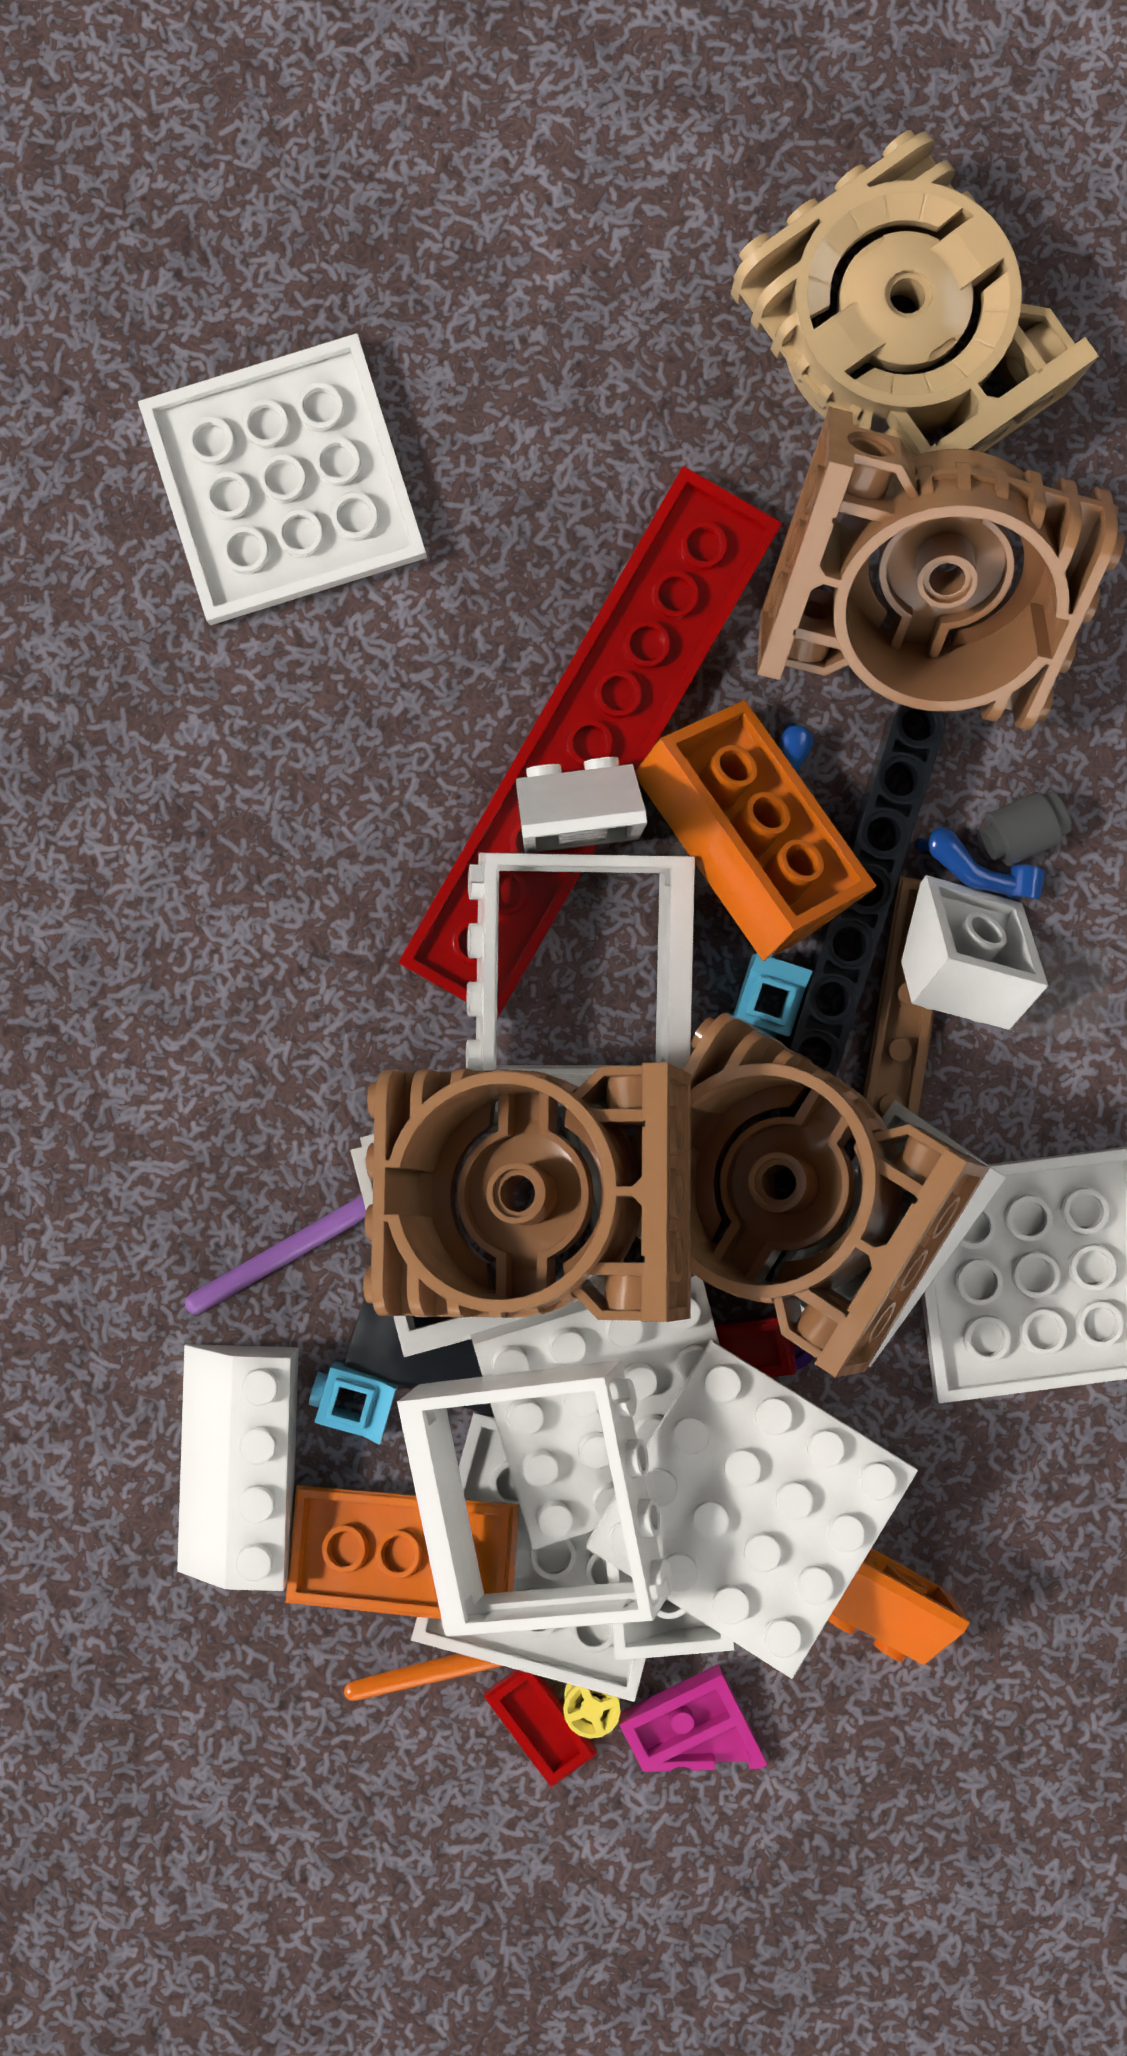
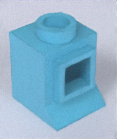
[733,953,813,1038]
[308,1360,398,1445]

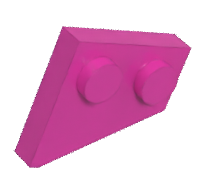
[618,1664,767,1772]

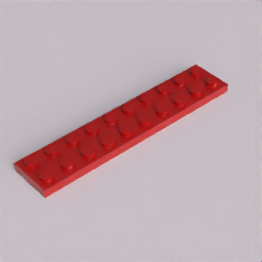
[398,466,782,1020]

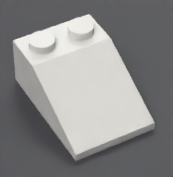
[516,757,647,853]

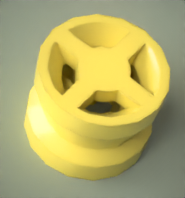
[563,1683,621,1739]

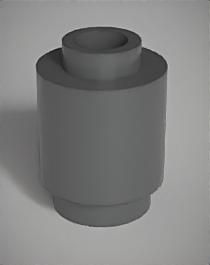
[980,791,1071,866]

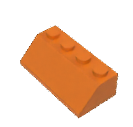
[635,700,877,961]
[827,1548,970,1665]

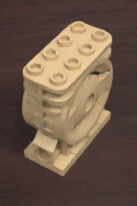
[731,130,1099,457]

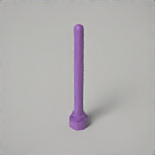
[185,1195,366,1315]

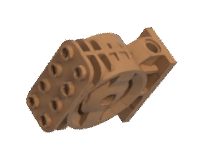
[757,406,1125,730]
[601,1013,990,1378]
[363,1062,691,1322]

